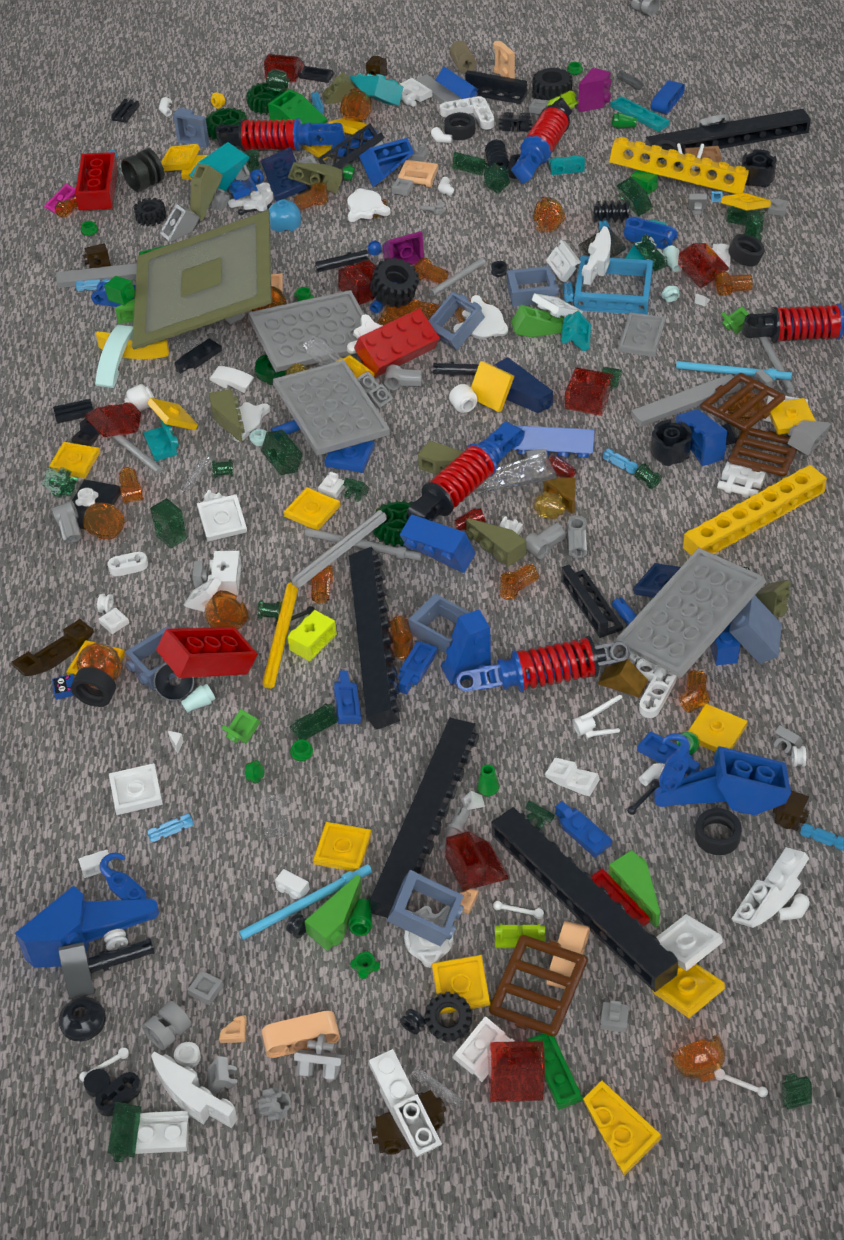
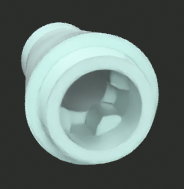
[662,246,682,272]
[181,684,216,713]

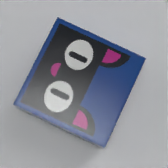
[52,674,75,700]

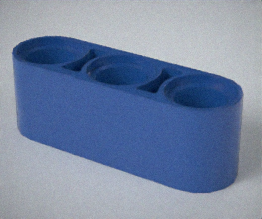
[651,80,685,114]

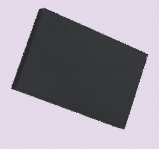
[72,479,122,532]

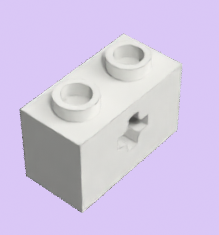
[208,551,242,595]

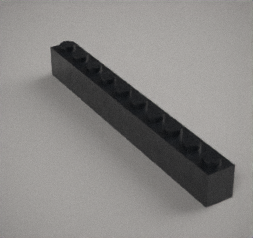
[645,109,811,160]
[349,546,402,730]
[370,717,479,918]
[491,807,678,992]

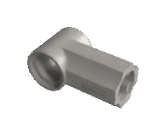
[384,365,423,390]
[52,501,82,543]
[567,515,587,558]
[525,523,565,559]

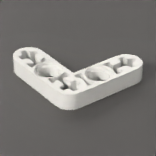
[440,96,494,129]
[616,651,677,718]

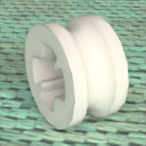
[97,594,114,613]
[791,746,806,767]
[104,929,128,951]

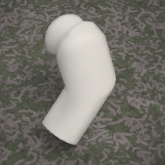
[438,177,454,196]
[639,763,665,786]
[777,893,810,921]

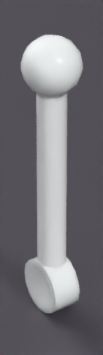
[493,901,544,919]
[79,1048,129,1082]
[714,1069,768,1097]

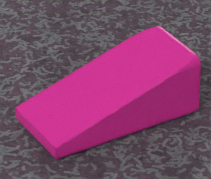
[44,183,77,214]

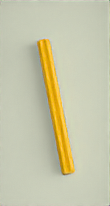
[262,582,298,689]

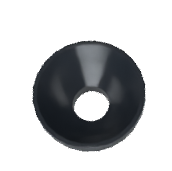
[154,663,194,701]
[59,997,106,1042]

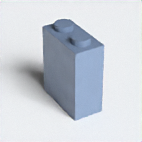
[730,595,782,663]

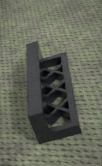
[465,70,527,104]
[317,123,385,169]
[561,565,623,638]

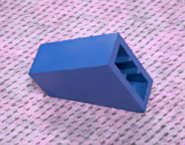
[435,66,479,99]

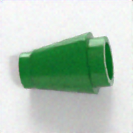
[612,112,637,129]
[477,764,500,797]
[348,899,373,936]

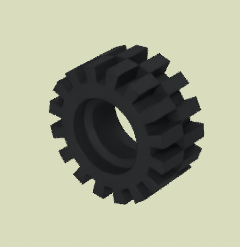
[134,197,166,226]
[425,992,472,1042]

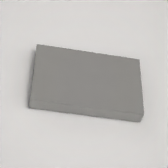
[618,312,666,357]

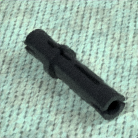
[315,250,369,273]
[433,362,479,377]
[88,938,155,973]

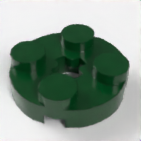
[254,354,292,385]

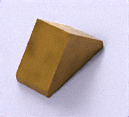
[544,477,576,514]
[598,659,648,698]

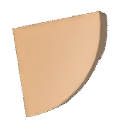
[446,889,478,914]
[219,1015,247,1043]

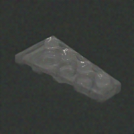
[474,452,557,494]

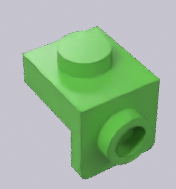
[721,306,749,334]
[221,709,261,744]

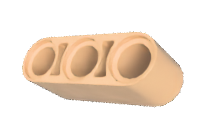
[547,921,590,989]
[261,1011,340,1058]

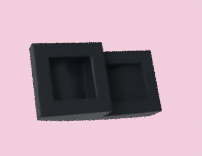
[71,415,106,446]

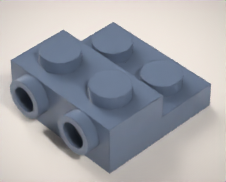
[173,107,210,148]

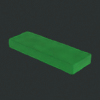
[527,1034,583,1110]

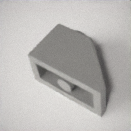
[160,203,200,242]
[788,420,831,455]

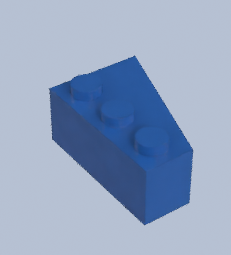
[359,138,414,187]
[676,409,727,466]
[400,514,476,573]
[441,609,491,684]
[710,622,740,666]

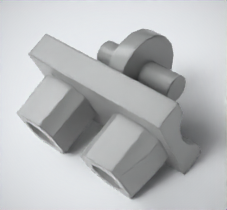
[294,1034,346,1080]

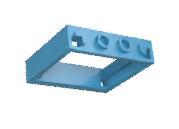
[574,256,653,315]

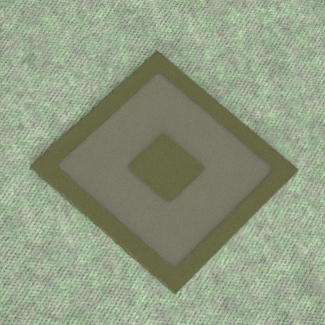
[132,210,272,349]

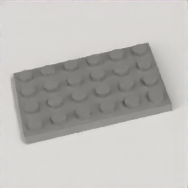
[248,290,364,372]
[273,360,390,456]
[615,548,766,678]

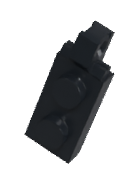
[174,338,222,374]

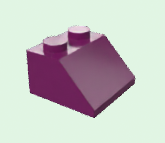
[578,67,612,112]
[383,231,424,265]

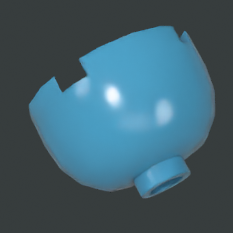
[269,199,302,232]

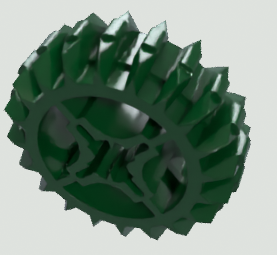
[246,81,287,115]
[206,107,248,141]
[373,499,413,547]

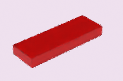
[591,868,650,927]

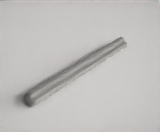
[291,510,386,588]

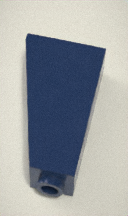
[493,357,553,413]

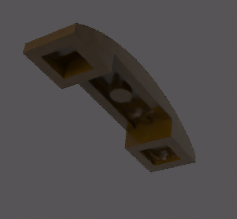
[11,619,94,676]

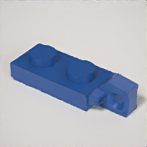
[398,641,438,694]
[333,671,361,724]
[637,731,700,775]
[555,801,612,858]

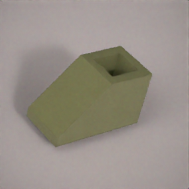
[322,72,359,104]
[755,580,791,618]

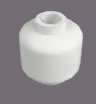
[125,384,154,412]
[449,384,477,413]

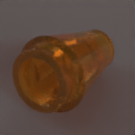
[55,197,78,217]

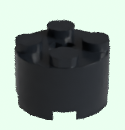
[741,149,777,188]
[651,420,692,466]

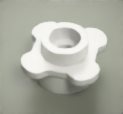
[75,488,98,507]

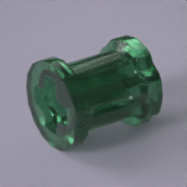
[245,149,261,171]
[212,459,234,478]
[634,463,662,489]
[257,600,282,620]

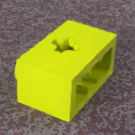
[288,610,337,661]

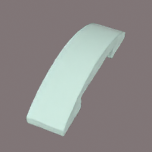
[95,325,133,388]

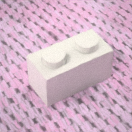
[78,850,113,878]
[275,869,310,900]

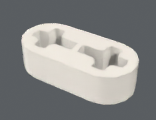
[108,552,148,576]

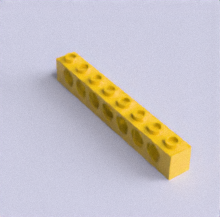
[609,137,749,194]
[683,465,827,556]

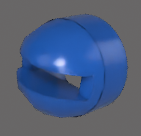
[250,169,264,184]
[368,240,382,255]

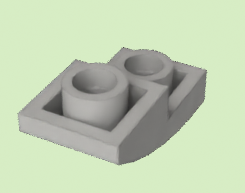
[356,371,393,409]

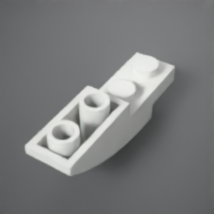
[582,226,611,285]
[732,847,809,928]
[368,1049,442,1157]
[151,1052,237,1128]

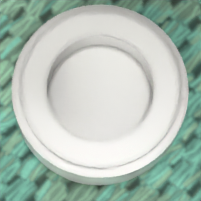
[174,1042,201,1068]

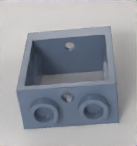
[507,266,559,307]
[428,292,485,350]
[408,593,470,654]
[125,626,176,690]
[387,870,464,947]

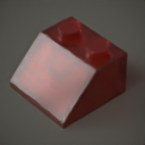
[85,402,141,437]

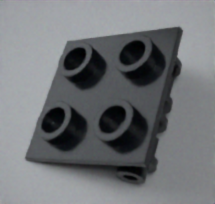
[499,112,533,132]

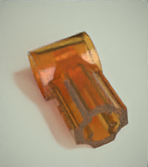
[294,182,328,211]
[414,257,448,284]
[714,272,753,296]
[119,467,143,504]
[499,563,539,600]
[311,565,333,604]
[390,616,413,660]
[679,670,710,713]

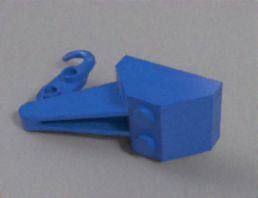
[654,733,791,816]
[15,852,159,968]

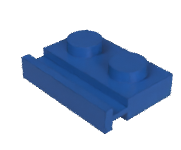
[228,177,258,200]

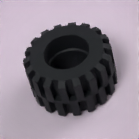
[532,68,573,101]
[370,258,419,308]

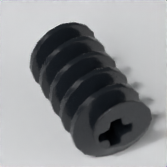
[485,139,509,175]
[593,200,629,223]

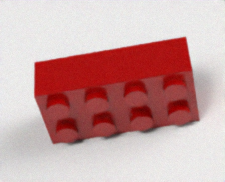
[75,152,118,210]
[354,308,440,378]
[156,627,258,678]

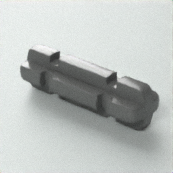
[617,70,644,90]

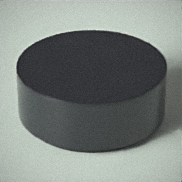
[83,1069,111,1097]

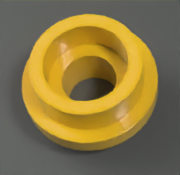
[211,92,225,109]

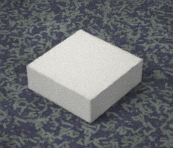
[99,608,129,634]

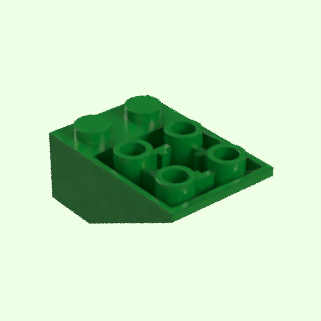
[268,89,327,124]

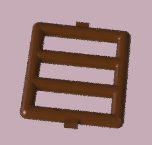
[701,373,786,432]
[728,428,798,477]
[489,935,588,1037]

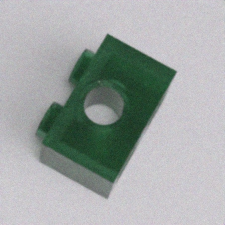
[616,176,653,217]
[261,430,303,475]
[150,498,187,549]

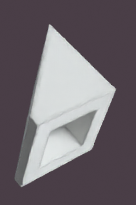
[695,293,710,306]
[168,731,184,753]
[462,791,485,810]

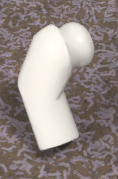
[159,97,172,117]
[431,127,452,143]

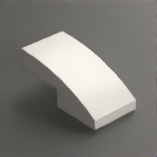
[210,366,254,393]
[545,758,600,796]

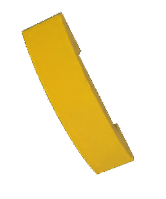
[96,331,170,359]

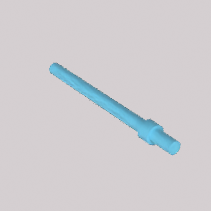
[676,361,792,380]
[239,864,372,940]

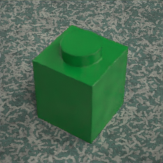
[630,170,658,196]
[104,276,135,305]

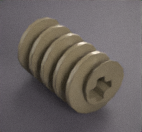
[449,40,477,73]

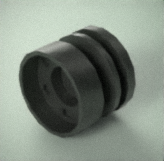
[121,148,165,192]

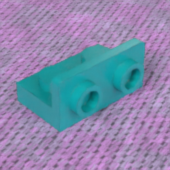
[548,155,585,175]
[561,310,592,351]
[143,419,179,461]

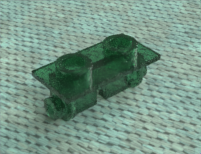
[452,152,488,176]
[726,206,765,229]
[744,210,764,243]
[634,234,668,271]
[289,703,337,740]
[107,1102,142,1162]

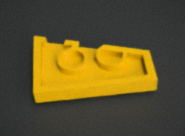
[583,1081,661,1176]

